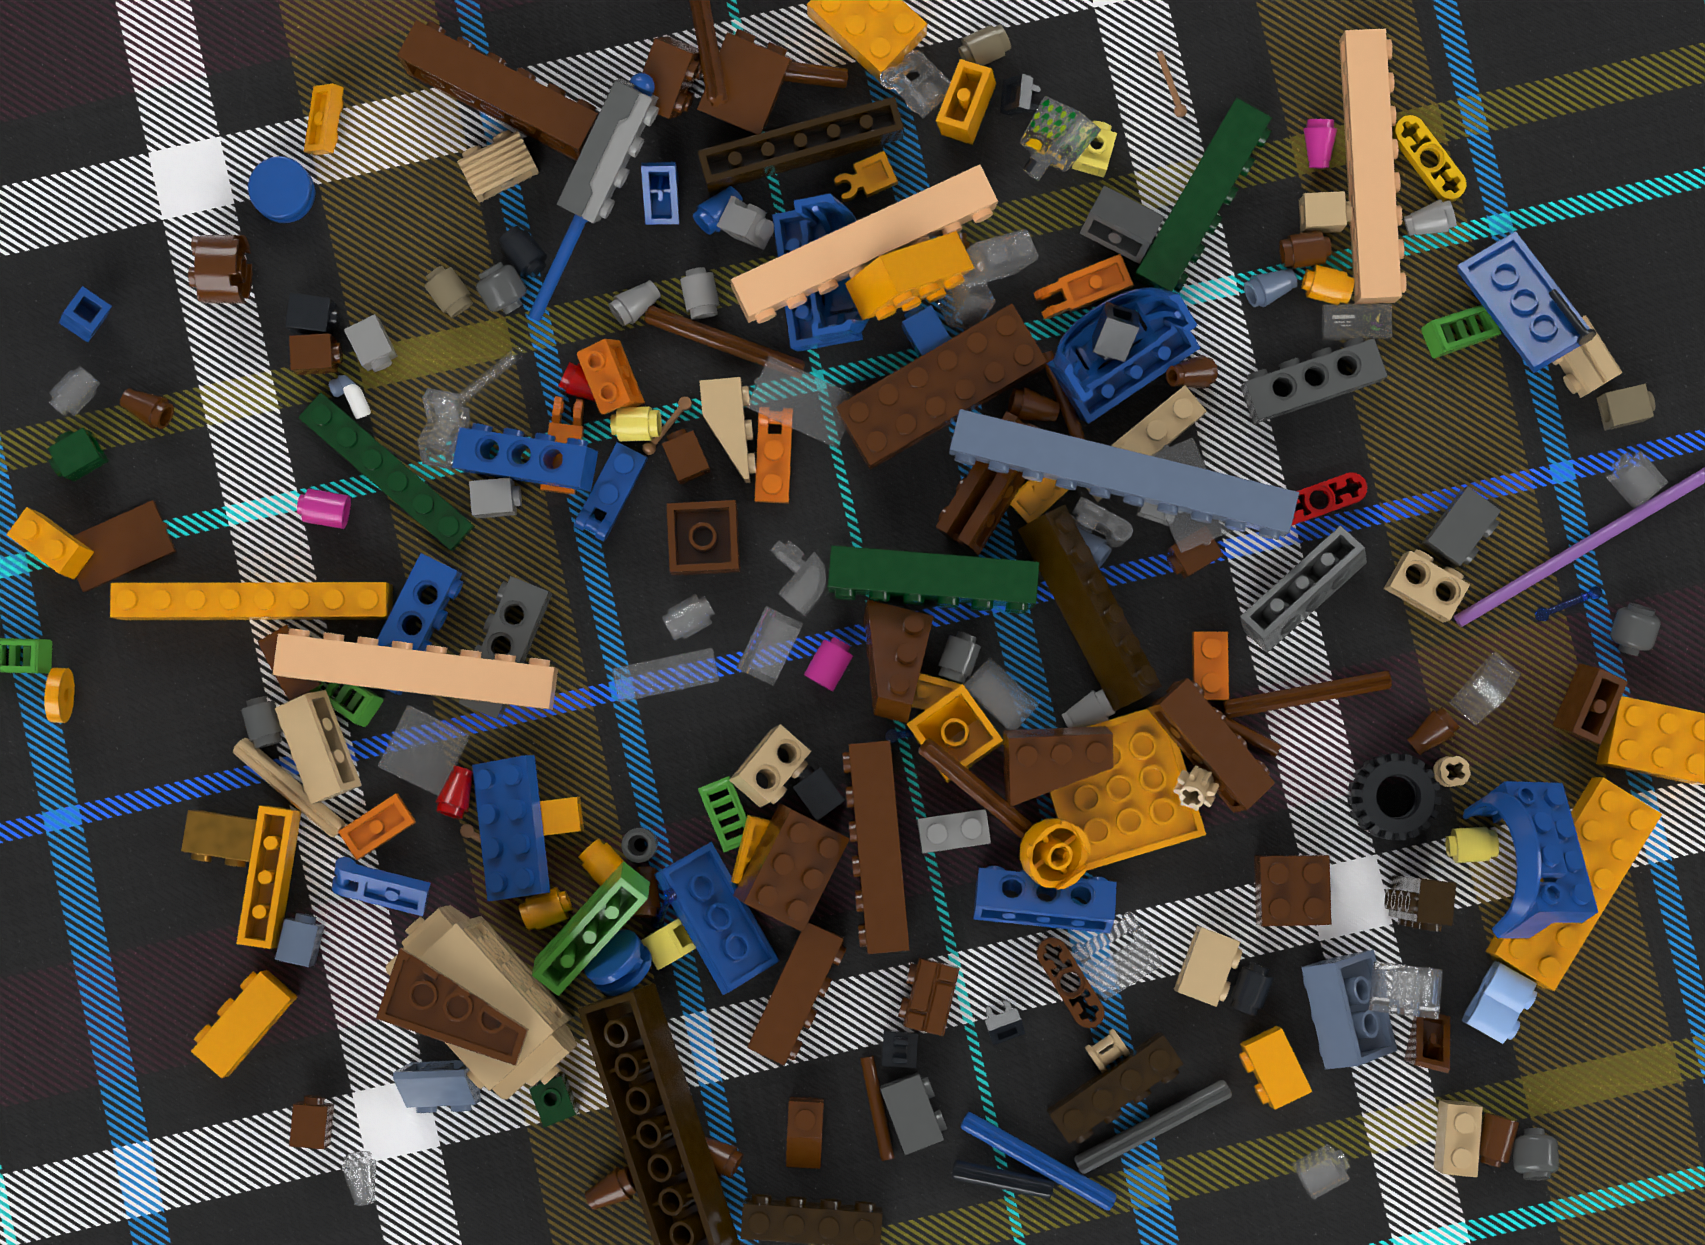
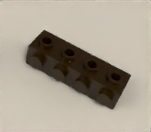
[1384,875,1457,932]
[1047,1032,1183,1144]
[740,1194,883,1245]

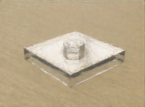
[378,705,470,796]

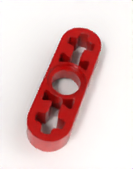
[1291,472,1367,526]

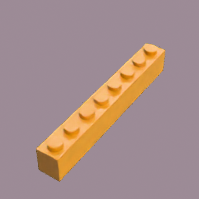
[110,582,393,620]

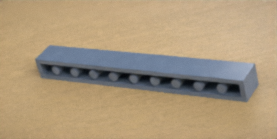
[949,409,1299,540]

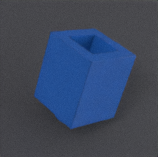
[59,286,112,342]
[901,305,951,357]

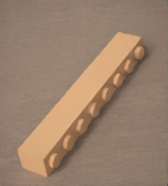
[1339,28,1406,305]
[731,164,998,324]
[272,628,558,710]

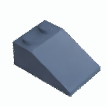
[393,1060,481,1113]

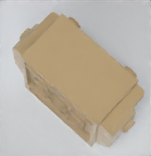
[386,905,577,1100]

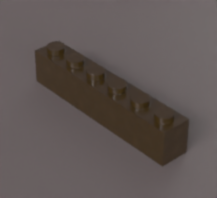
[698,96,904,193]
[1018,505,1162,711]

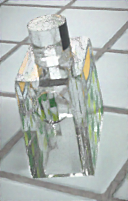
[1021,96,1101,181]

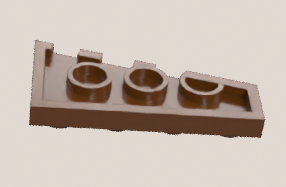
[376,948,529,1065]

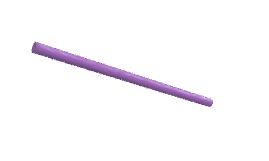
[1454,467,1705,627]

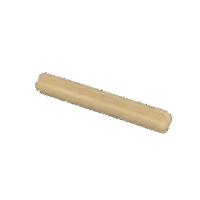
[233,738,345,837]

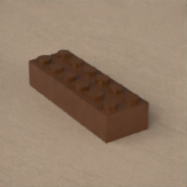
[397,20,598,161]
[835,304,1047,470]
[842,740,910,954]

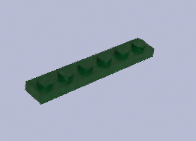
[298,392,475,552]

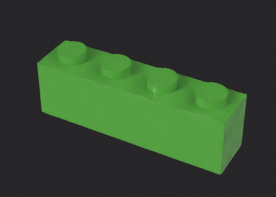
[532,861,650,996]

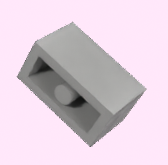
[917,809,991,853]

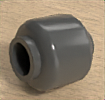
[476,262,527,315]
[1610,603,1661,656]
[1512,1128,1559,1180]

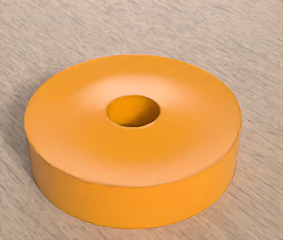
[44,668,75,723]

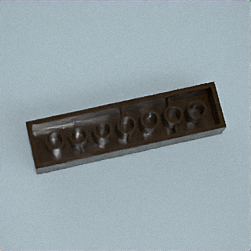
[578,983,740,1245]

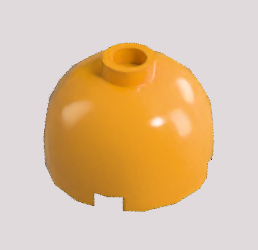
[1020,818,1091,890]

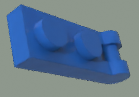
[574,442,648,542]
[332,857,431,916]

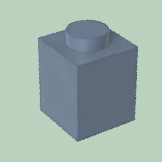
[275,913,325,967]

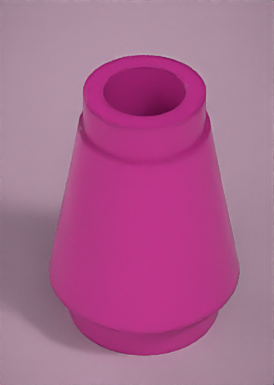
[1303,119,1337,169]

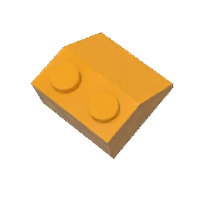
[907,684,1003,783]

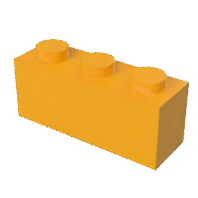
[191,970,298,1078]

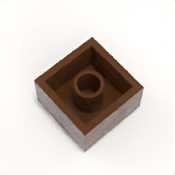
[642,36,703,119]
[666,500,740,576]
[1254,855,1332,926]

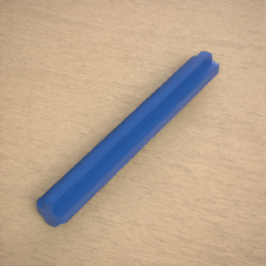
[961,1112,1117,1211]

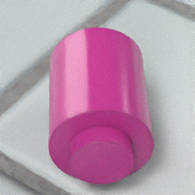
[297,489,351,529]
[804,637,853,692]

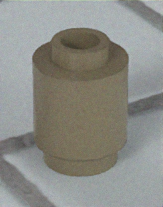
[958,24,1011,66]
[424,266,473,318]

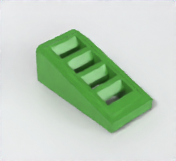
[1421,305,1501,358]
[0,638,52,674]
[310,682,384,727]
[698,776,747,852]

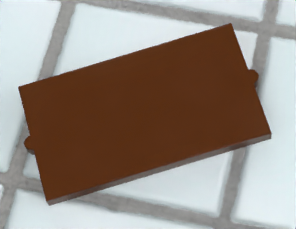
[73,500,176,593]

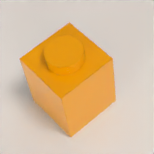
[540,797,584,836]

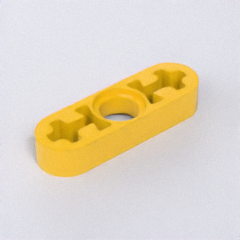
[1392,115,1466,202]

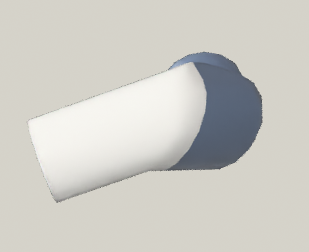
[328,375,371,419]

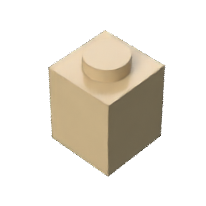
[1299,191,1352,233]

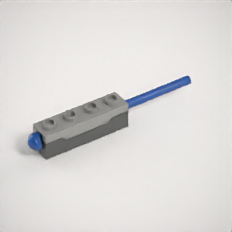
[528,73,659,321]

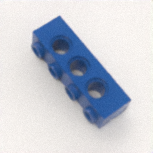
[452,423,598,492]
[377,553,463,695]
[973,866,1117,934]

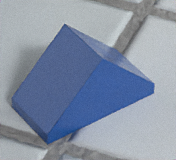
[641,162,679,225]

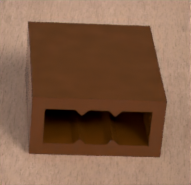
[697,29,793,134]

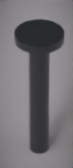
[1549,289,1597,345]

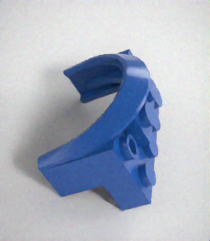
[772,194,870,352]
[1047,288,1200,424]
[1463,781,1598,938]

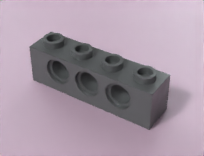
[1240,336,1388,424]
[1240,525,1367,653]
[458,576,552,720]

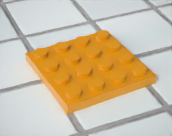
[1049,709,1206,871]

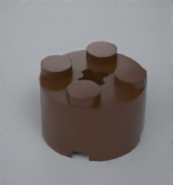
[188,235,252,304]

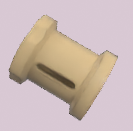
[1433,756,1471,787]
[1084,1028,1130,1073]

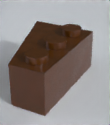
[863,600,934,723]
[1003,726,1113,807]

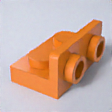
[577,339,645,414]

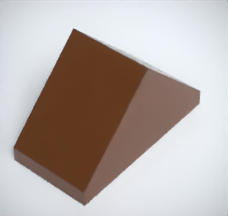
[1404,1009,1450,1073]

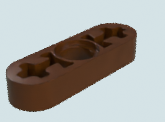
[1036,937,1105,1028]

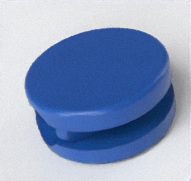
[248,156,315,223]
[584,929,652,996]

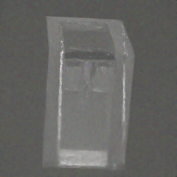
[1449,651,1521,725]

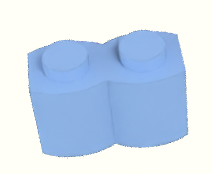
[1462,961,1537,1044]

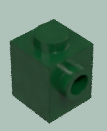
[47,428,109,482]
[529,1072,580,1128]

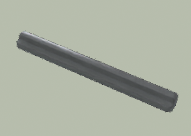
[1074,1080,1232,1174]

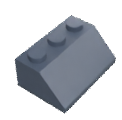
[1301,949,1398,1070]

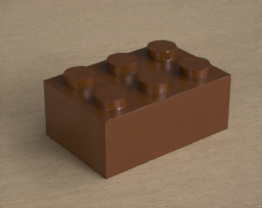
[733,803,850,932]

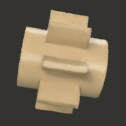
[1173,766,1219,811]

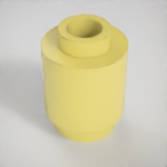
[610,407,662,442]
[1445,827,1499,863]

